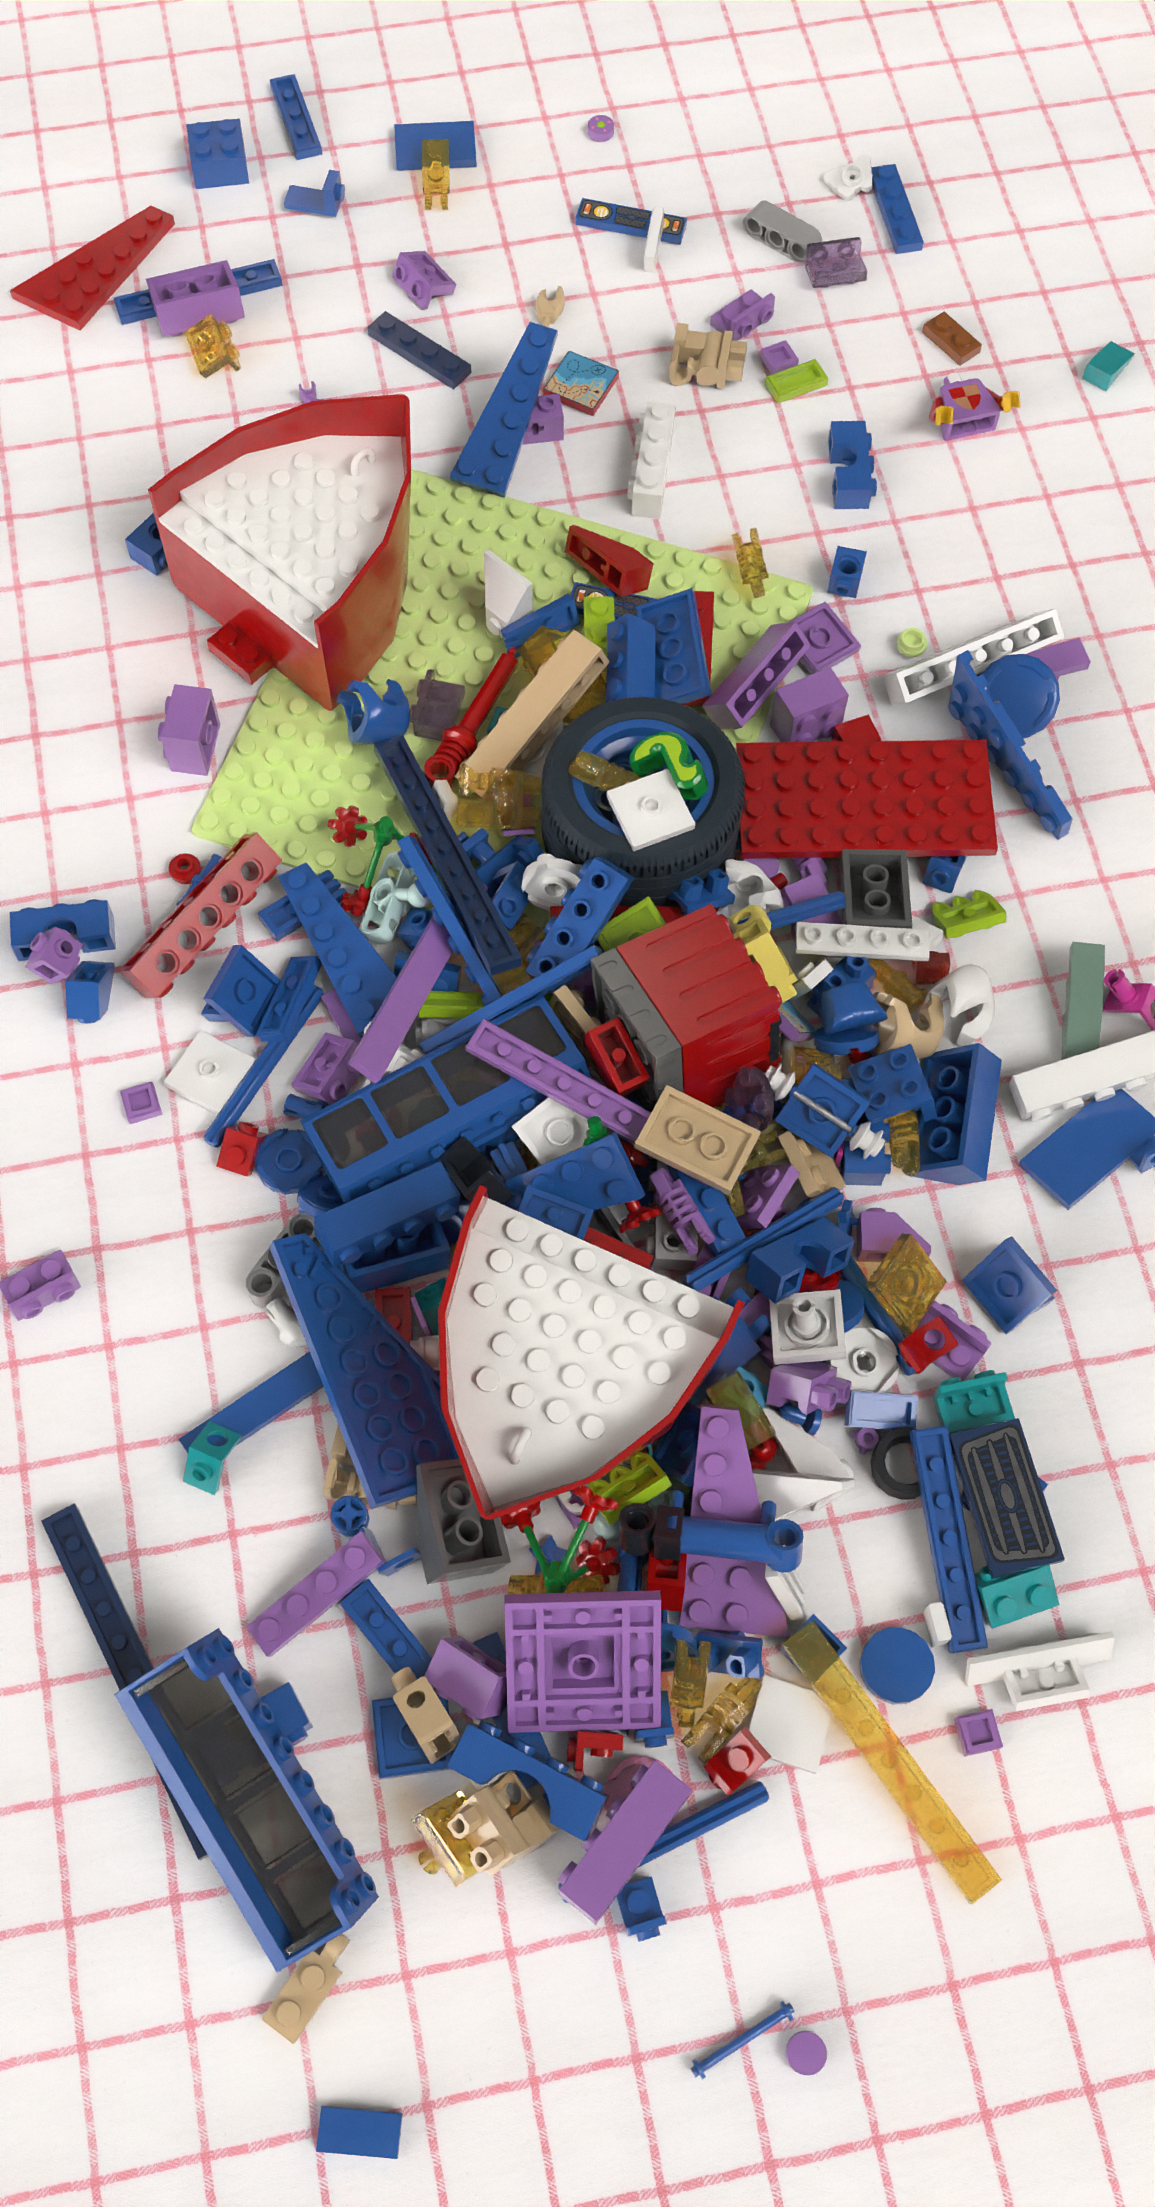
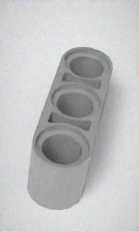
[742,200,822,263]
[246,1213,320,1308]

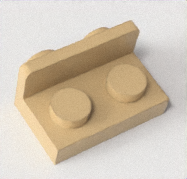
[778,1130,846,1199]

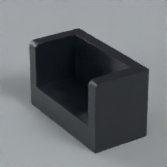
[438,1136,514,1205]

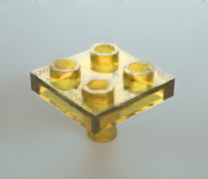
[866,1233,947,1333]
[411,1790,480,1887]

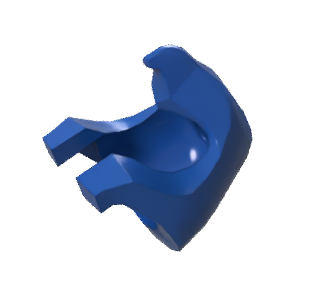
[336,679,410,744]

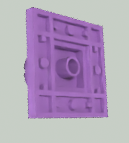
[504,1590,661,1733]

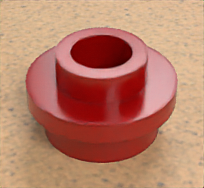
[169,853,201,885]

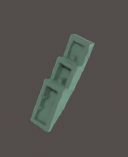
[1061,941,1105,1060]

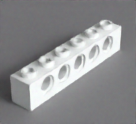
[882,609,1064,704]

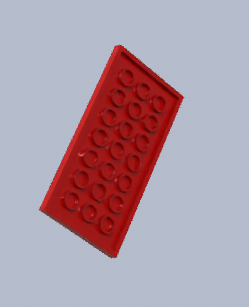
[735,740,998,859]

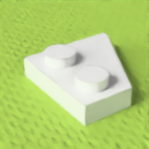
[789,955,834,1002]

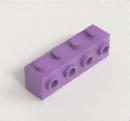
[702,622,811,729]
[558,1760,692,1925]

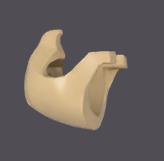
[873,992,945,1059]

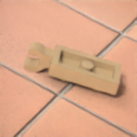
[262,1934,350,2044]

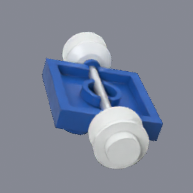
[760,1063,885,1159]

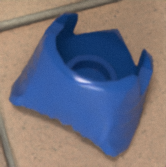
[818,982,888,1035]

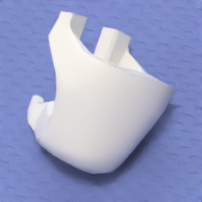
[717,859,784,922]
[924,964,995,1046]

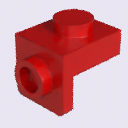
[216,1122,268,1177]

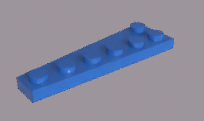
[278,862,397,1038]

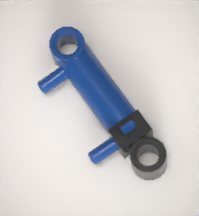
[619,1490,804,1573]

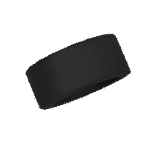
[870,1427,921,1500]

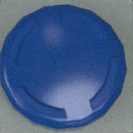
[982,653,1060,739]

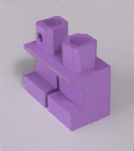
[766,1361,852,1415]

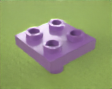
[727,1165,800,1229]

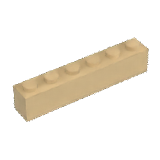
[454,629,609,808]

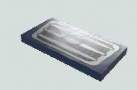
[949,1418,1065,1579]

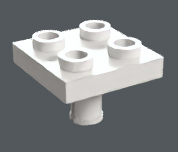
[769,1289,847,1365]

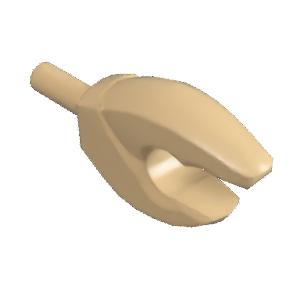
[535,286,565,327]

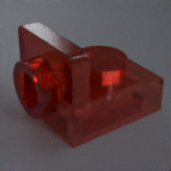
[911,951,951,985]

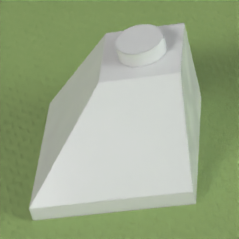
[484,549,533,640]

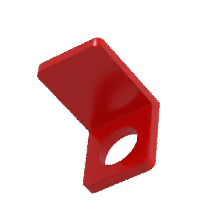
[898,1316,958,1374]

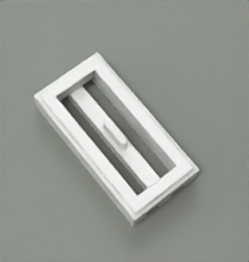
[765,1563,805,1620]

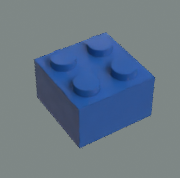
[186,118,249,189]

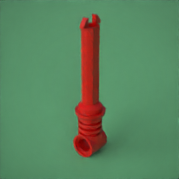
[423,646,518,789]

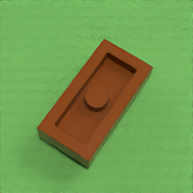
[922,311,982,366]

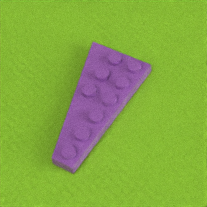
[679,1404,790,1638]

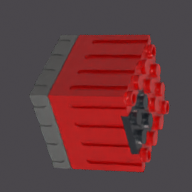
[590,904,782,1112]

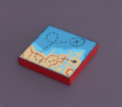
[543,351,619,416]

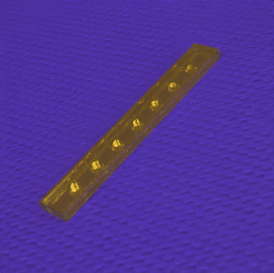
[781,1621,1002,1905]

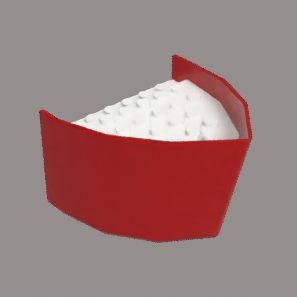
[148,394,411,711]
[438,1185,745,1520]

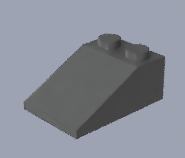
[838,849,912,929]
[416,1458,511,1584]

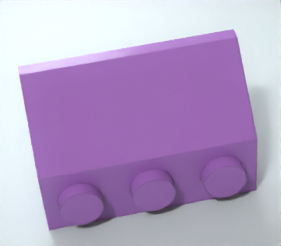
[146,260,245,337]

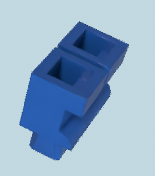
[806,956,876,1019]

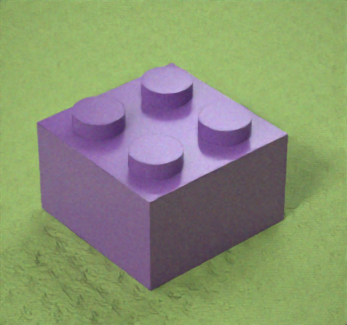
[770,667,849,742]
[158,684,221,776]

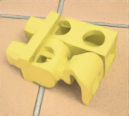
[729,905,798,1003]

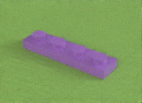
[246,1532,386,1657]

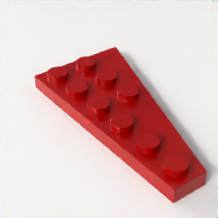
[10,205,175,331]

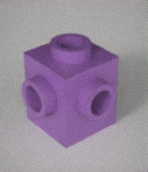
[25,927,83,984]

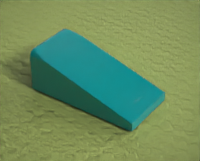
[1082,341,1135,391]

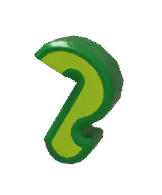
[629,731,708,801]

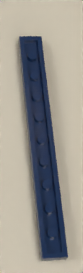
[373,734,522,976]
[41,1503,208,1861]

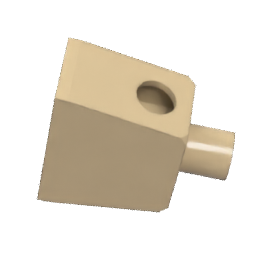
[391,1667,461,1764]

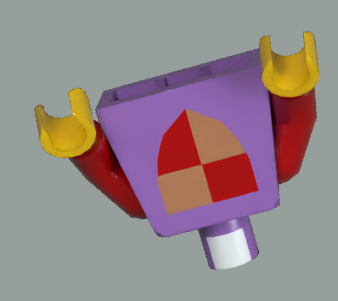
[929,373,1021,441]

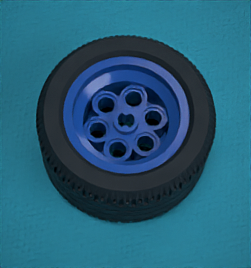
[541,696,745,907]

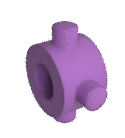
[852,1428,879,1455]

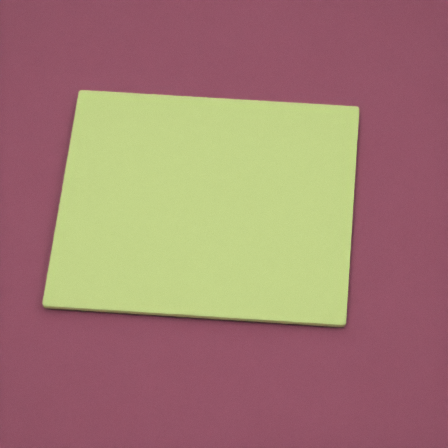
[191,469,813,944]

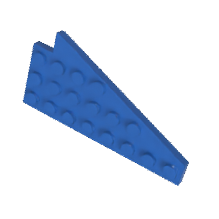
[269,1233,459,1509]

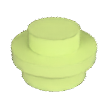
[897,628,927,657]

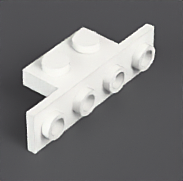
[796,922,929,961]
[965,1632,1115,1711]

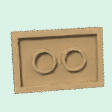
[549,985,604,1083]
[634,1085,761,1195]

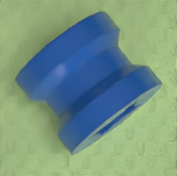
[330,1496,370,1537]

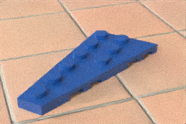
[948,650,1073,840]

